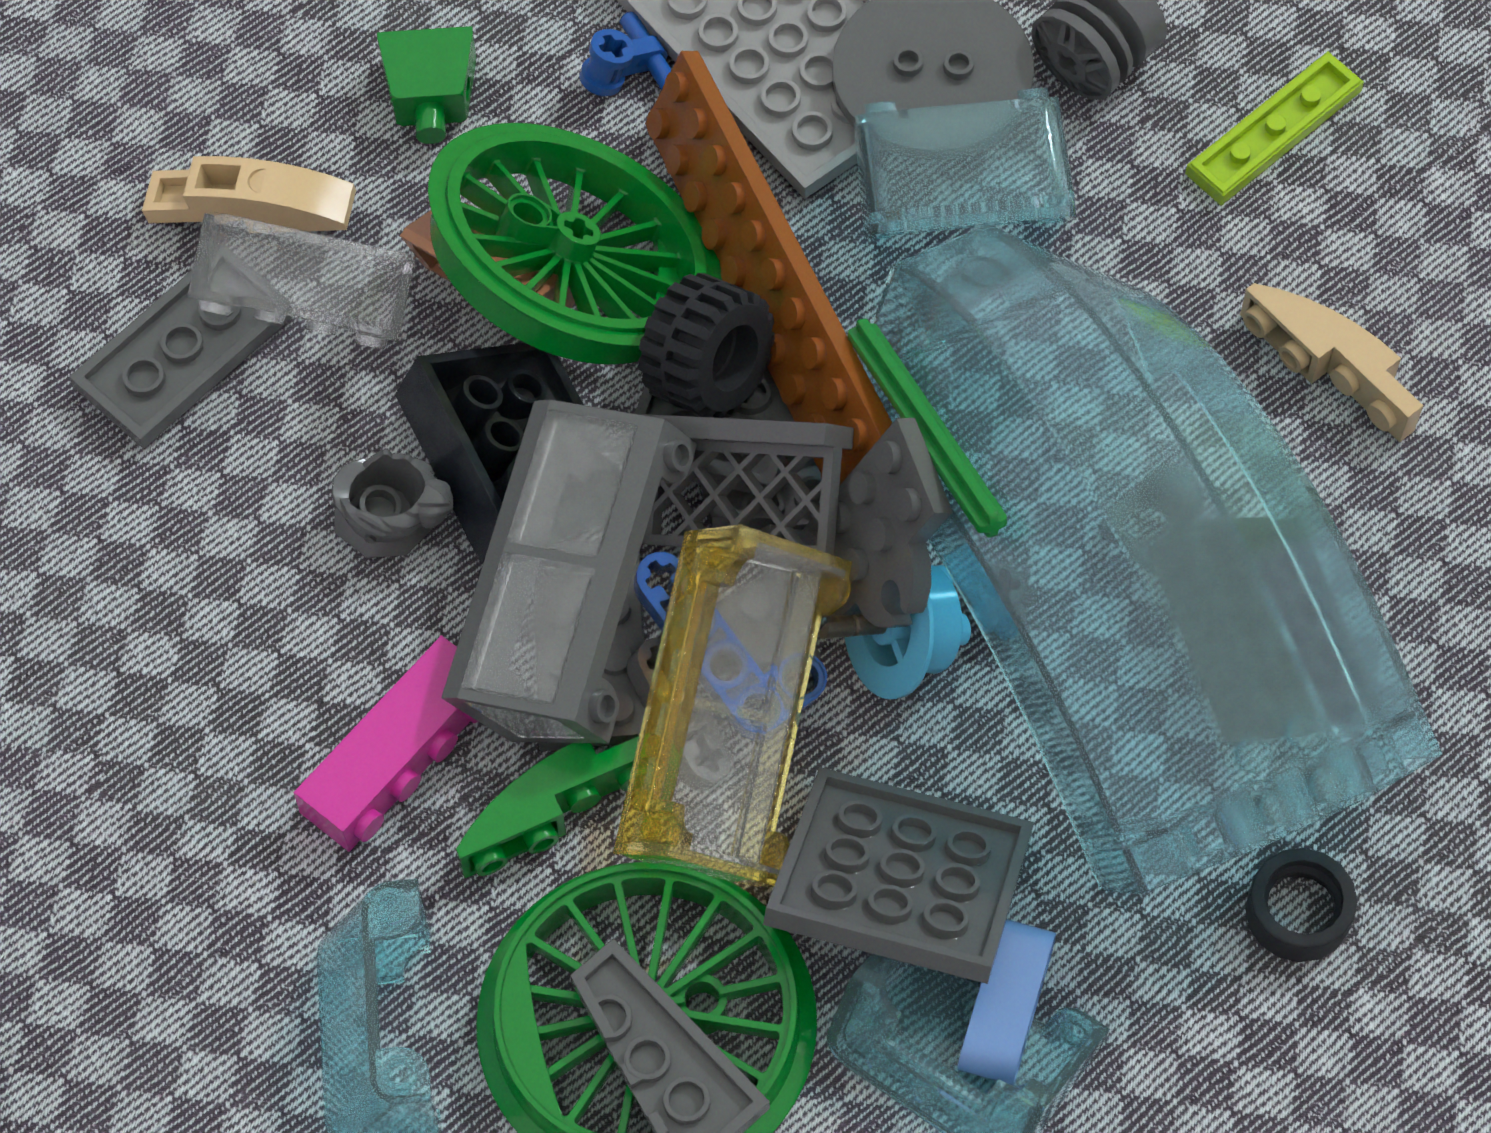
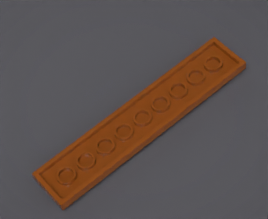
[645,51,892,486]

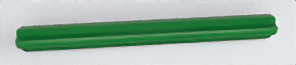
[848,318,1007,538]

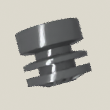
[1031,0,1167,100]

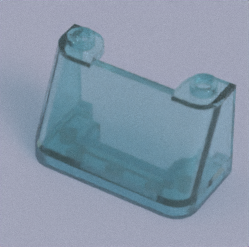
[853,88,1077,241]
[317,878,442,1133]
[827,954,1110,1133]

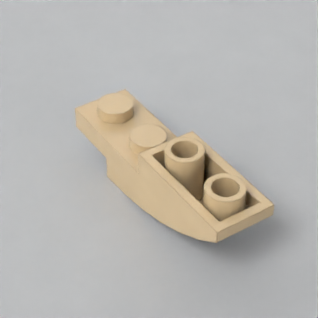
[142,156,356,233]
[1240,283,1423,442]

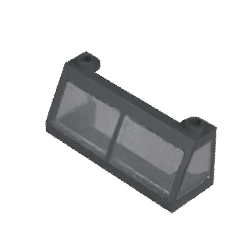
[441,400,697,743]

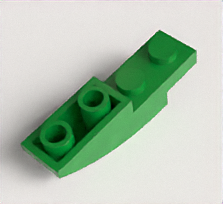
[456,733,658,878]

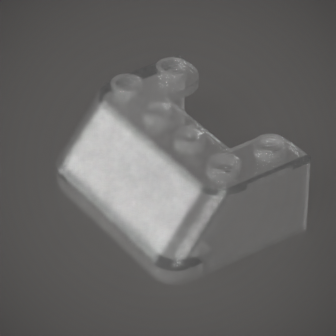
[187,211,417,349]

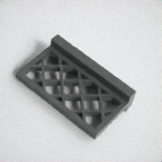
[642,414,854,558]

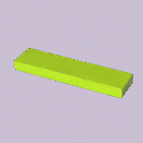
[1185,51,1364,206]

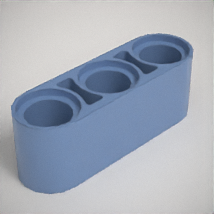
[957,919,1056,1086]

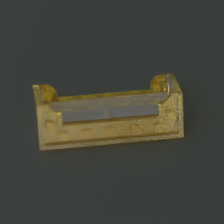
[613,524,852,887]

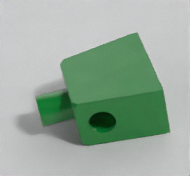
[377,26,476,144]

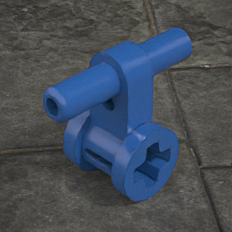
[579,11,672,96]

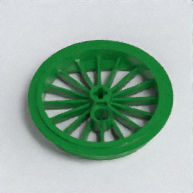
[428,123,722,365]
[476,862,817,1133]

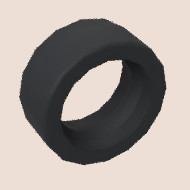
[1245,848,1358,962]

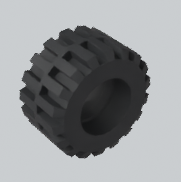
[638,273,775,418]

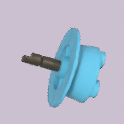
[818,565,971,699]

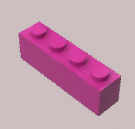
[293,635,478,852]

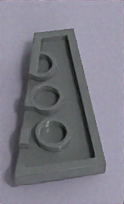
[570,938,770,1133]

